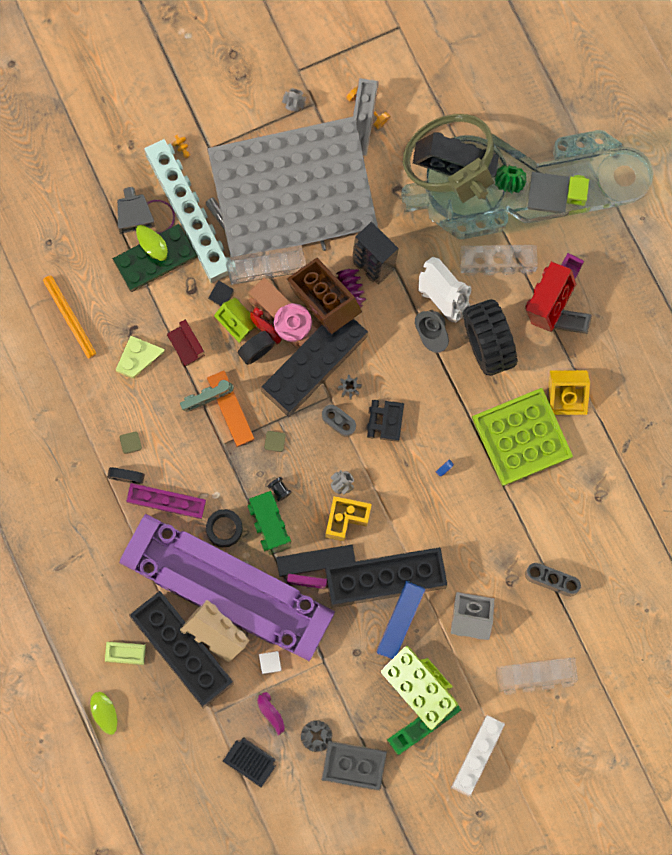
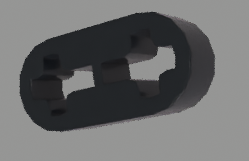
[107,467,145,485]

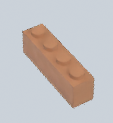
[248,277,317,348]

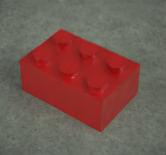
[525,261,577,333]

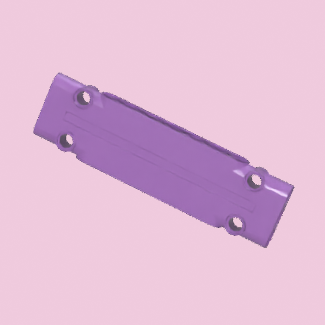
[119,514,335,661]

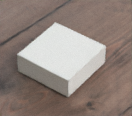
[259,651,281,674]

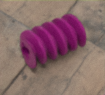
[336,269,366,308]

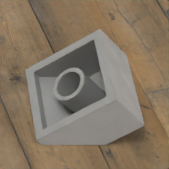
[451,592,494,640]

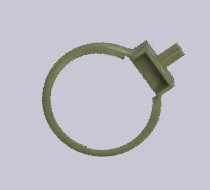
[403,114,494,203]

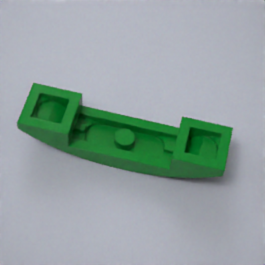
[387,694,462,756]

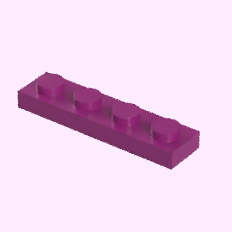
[126,483,206,520]

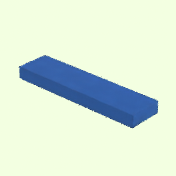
[376,581,425,659]

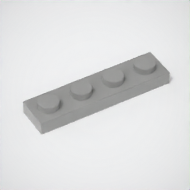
[353,78,379,156]

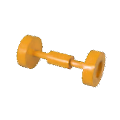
[346,85,391,129]

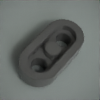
[322,405,356,437]

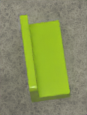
[214,298,257,343]

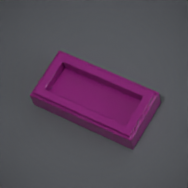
[287,574,327,589]

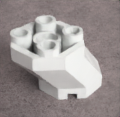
[419,257,471,323]

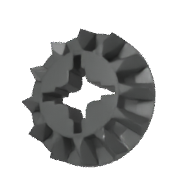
[301,720,332,752]

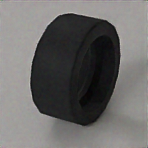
[238,331,275,365]
[206,509,243,547]

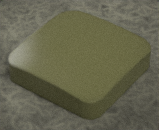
[119,431,142,454]
[264,431,286,452]

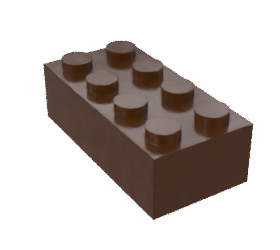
[287,257,362,334]

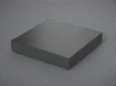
[527,172,569,214]

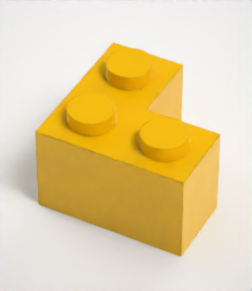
[325,496,372,541]

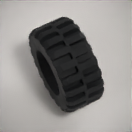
[463,299,518,376]

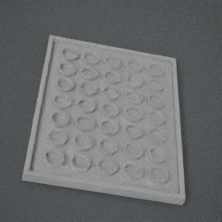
[207,116,378,260]

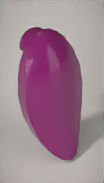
[257,692,285,736]

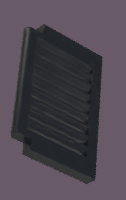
[222,737,276,788]

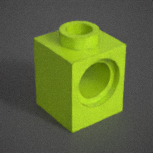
[566,175,589,206]

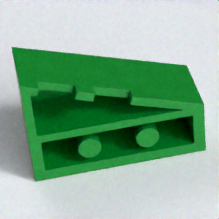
[247,491,291,555]

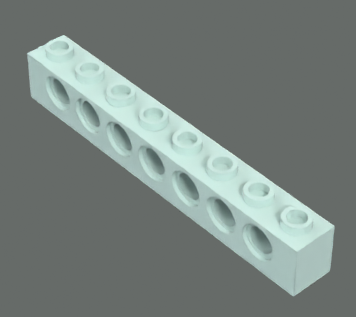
[144,139,233,283]

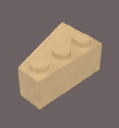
[180,600,249,662]

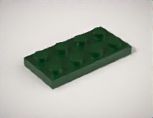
[112,224,197,292]

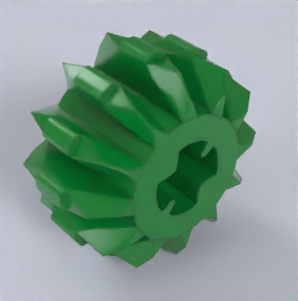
[494,164,527,194]

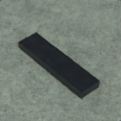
[276,544,355,577]

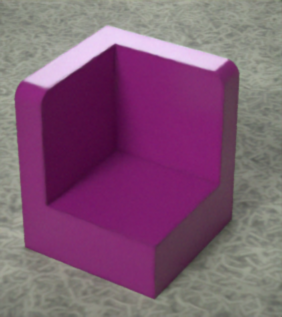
[561,253,584,279]

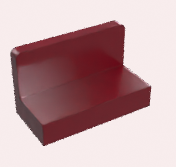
[167,319,205,366]

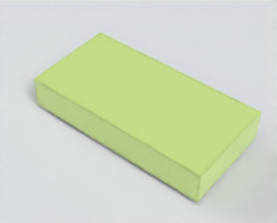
[105,642,146,665]

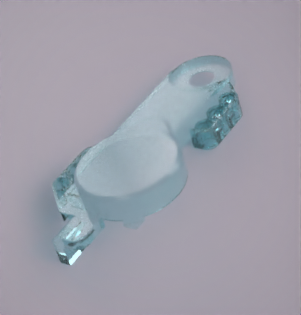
[401,130,653,239]

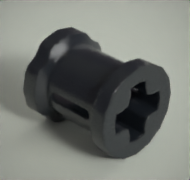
[267,476,292,502]

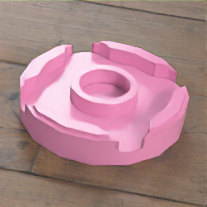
[274,303,312,342]

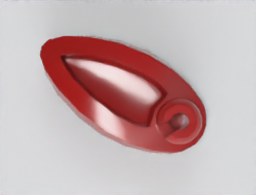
[250,307,282,346]

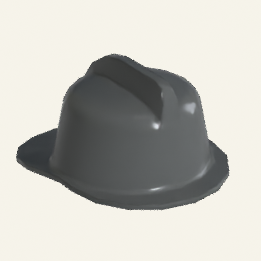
[414,309,449,353]

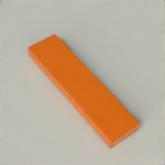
[207,370,254,447]

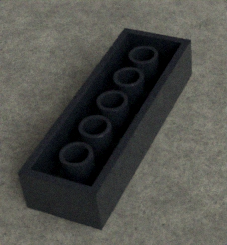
[261,318,368,417]
[325,547,448,608]
[129,591,234,709]

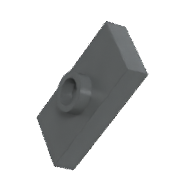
[554,310,592,334]

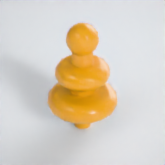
[172,135,190,158]

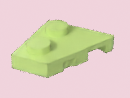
[116,336,165,379]

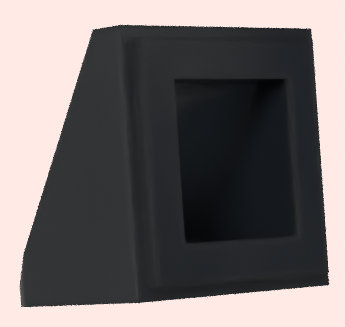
[208,280,234,307]

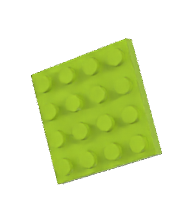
[472,388,573,487]

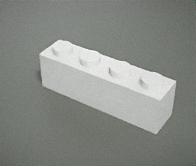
[451,715,505,797]

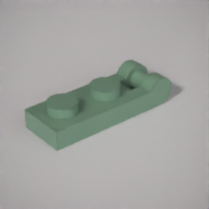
[180,380,234,412]

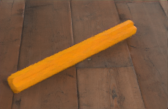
[43,275,96,359]

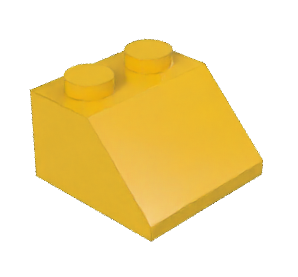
[548,370,590,415]

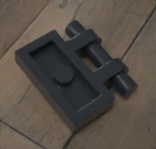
[366,400,404,442]

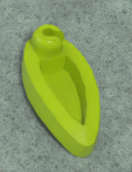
[136,225,168,261]
[90,692,117,735]

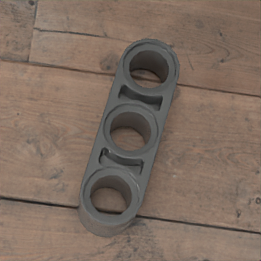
[525,563,581,597]

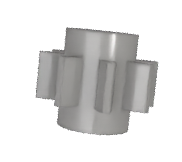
[282,88,306,111]
[331,470,354,495]

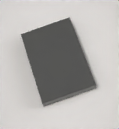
[322,741,387,791]

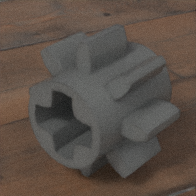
[338,375,362,400]

